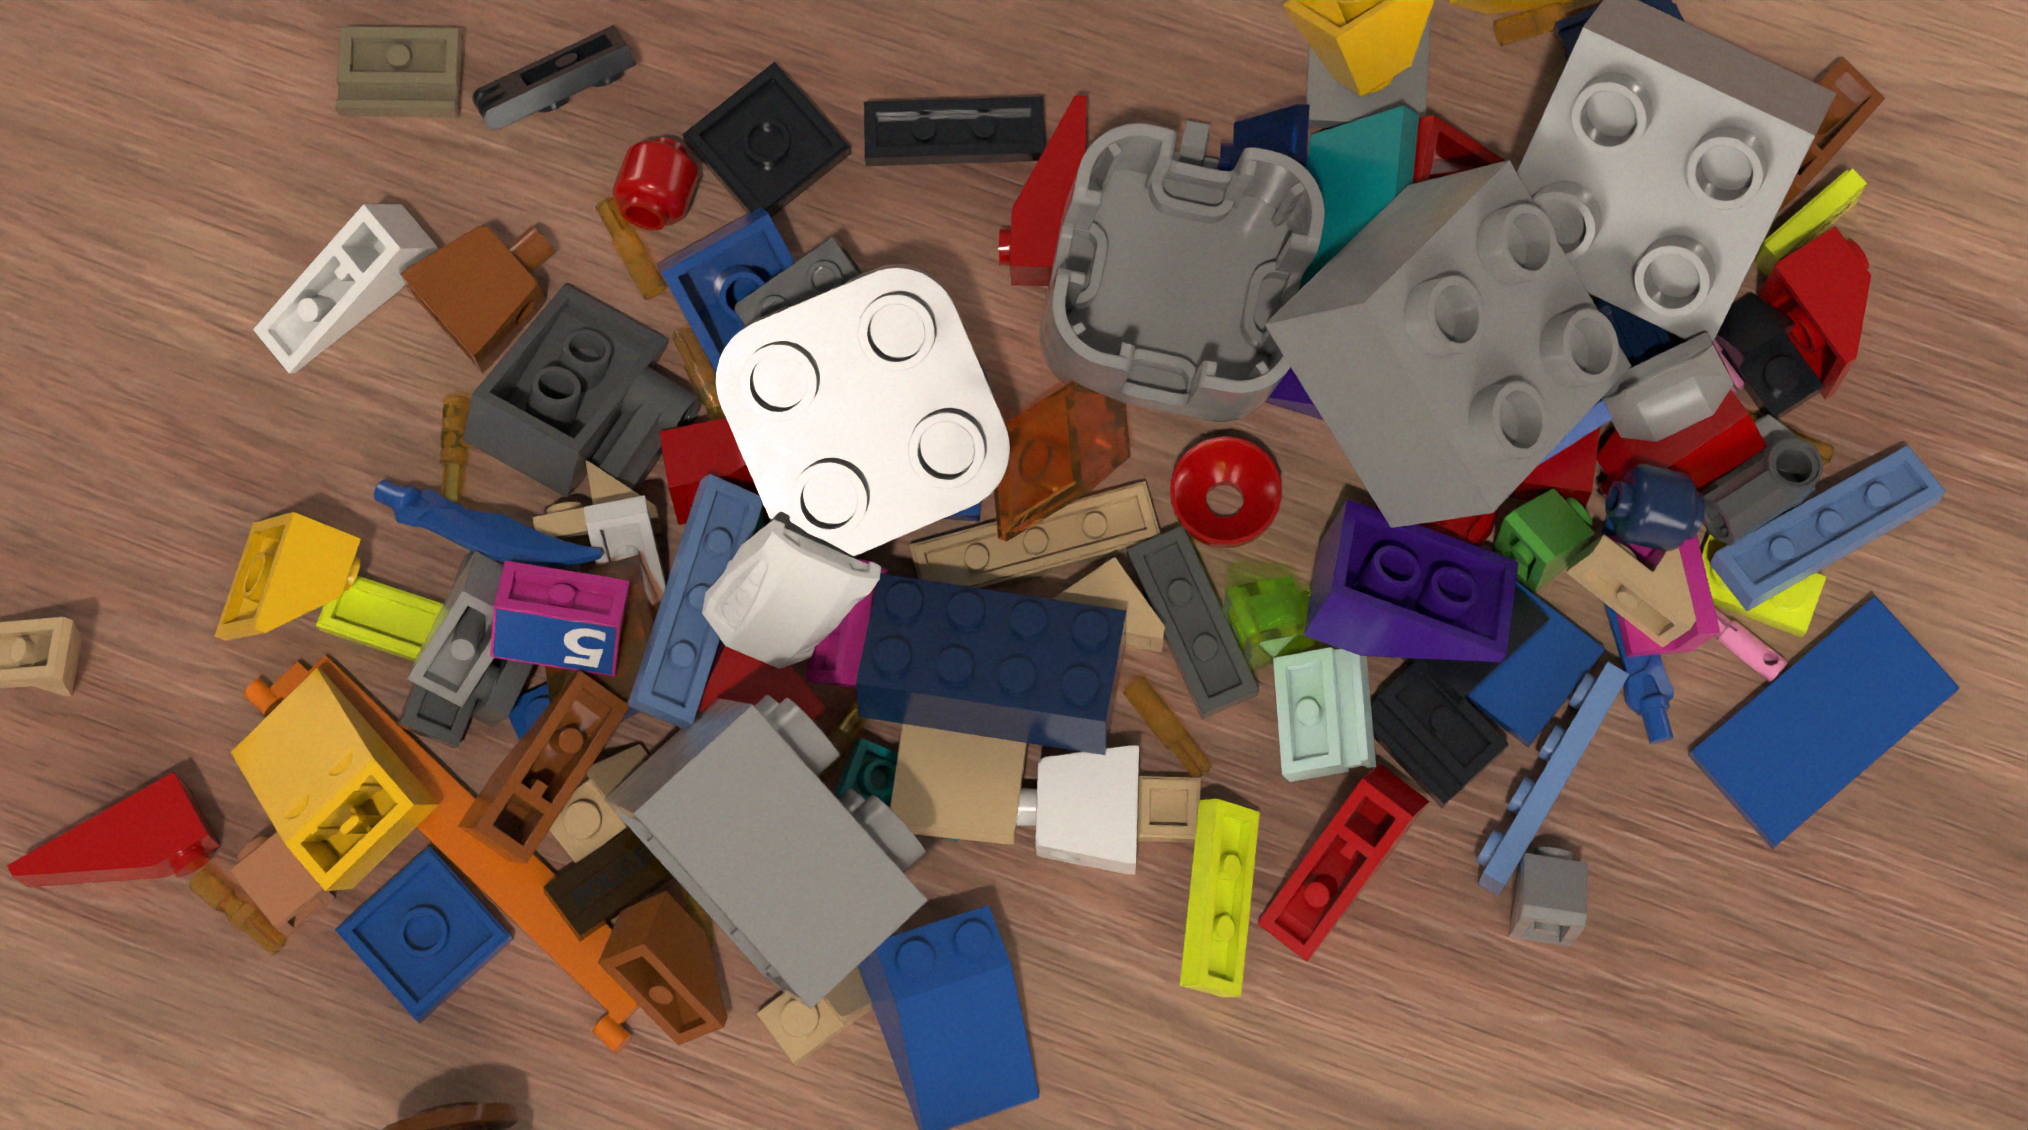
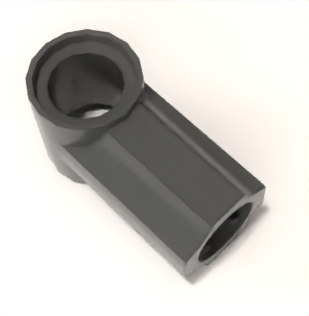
[590,367,701,492]
[1703,438,1823,546]

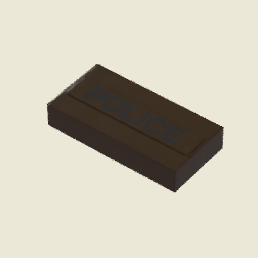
[543,828,674,942]

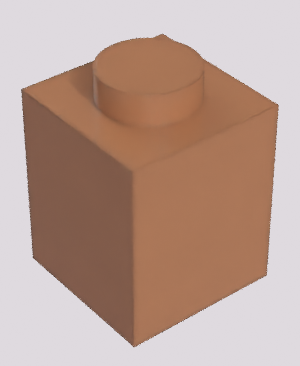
[229,832,335,938]

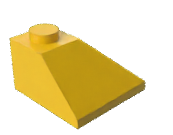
[1283,0,1435,97]
[214,512,361,641]

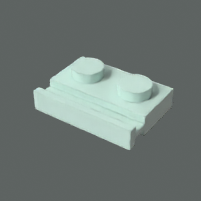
[1273,647,1376,782]

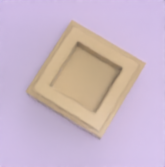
[1137,776,1201,843]

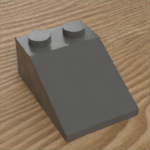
[463,284,669,498]

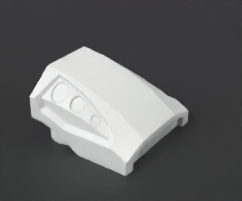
[702,519,881,669]

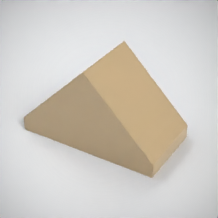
[1052,557,1165,653]

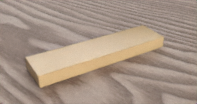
[909,481,1161,590]

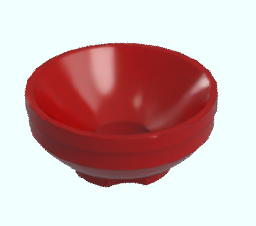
[1170,436,1282,548]

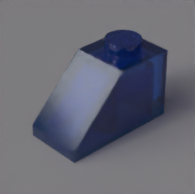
[1219,104,1310,171]

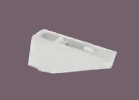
[253,204,438,374]

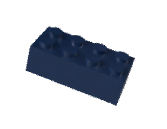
[855,573,1127,755]

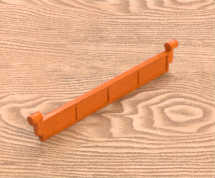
[243,655,640,1053]

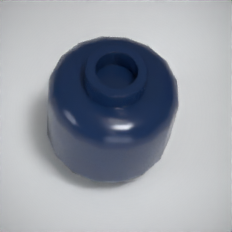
[1605,464,1705,551]

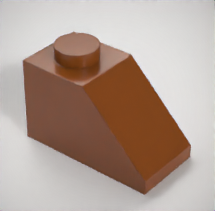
[598,891,728,1046]

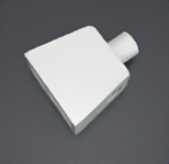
[1017,745,1139,874]

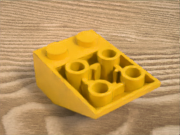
[230,668,440,891]

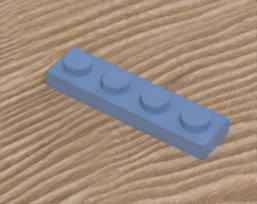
[1710,445,1946,611]
[627,474,763,729]
[1475,662,1629,896]

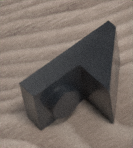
[1715,292,1824,420]

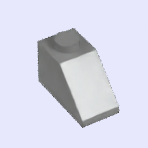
[407,551,503,707]
[1508,847,1587,947]

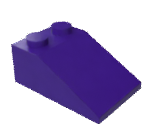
[1304,499,1519,662]

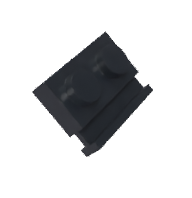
[1371,662,1509,809]

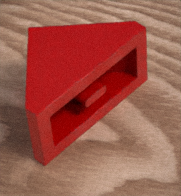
[1508,426,1601,508]

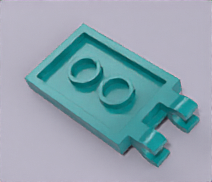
[1299,105,1419,290]

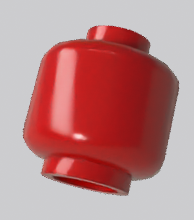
[612,138,699,231]

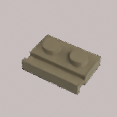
[335,26,462,117]

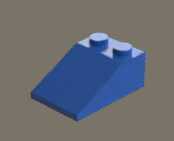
[656,207,795,373]
[858,905,1040,1130]

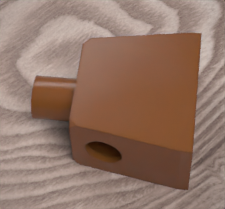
[400,225,555,374]

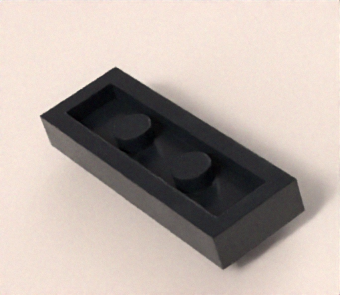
[864,96,1045,166]

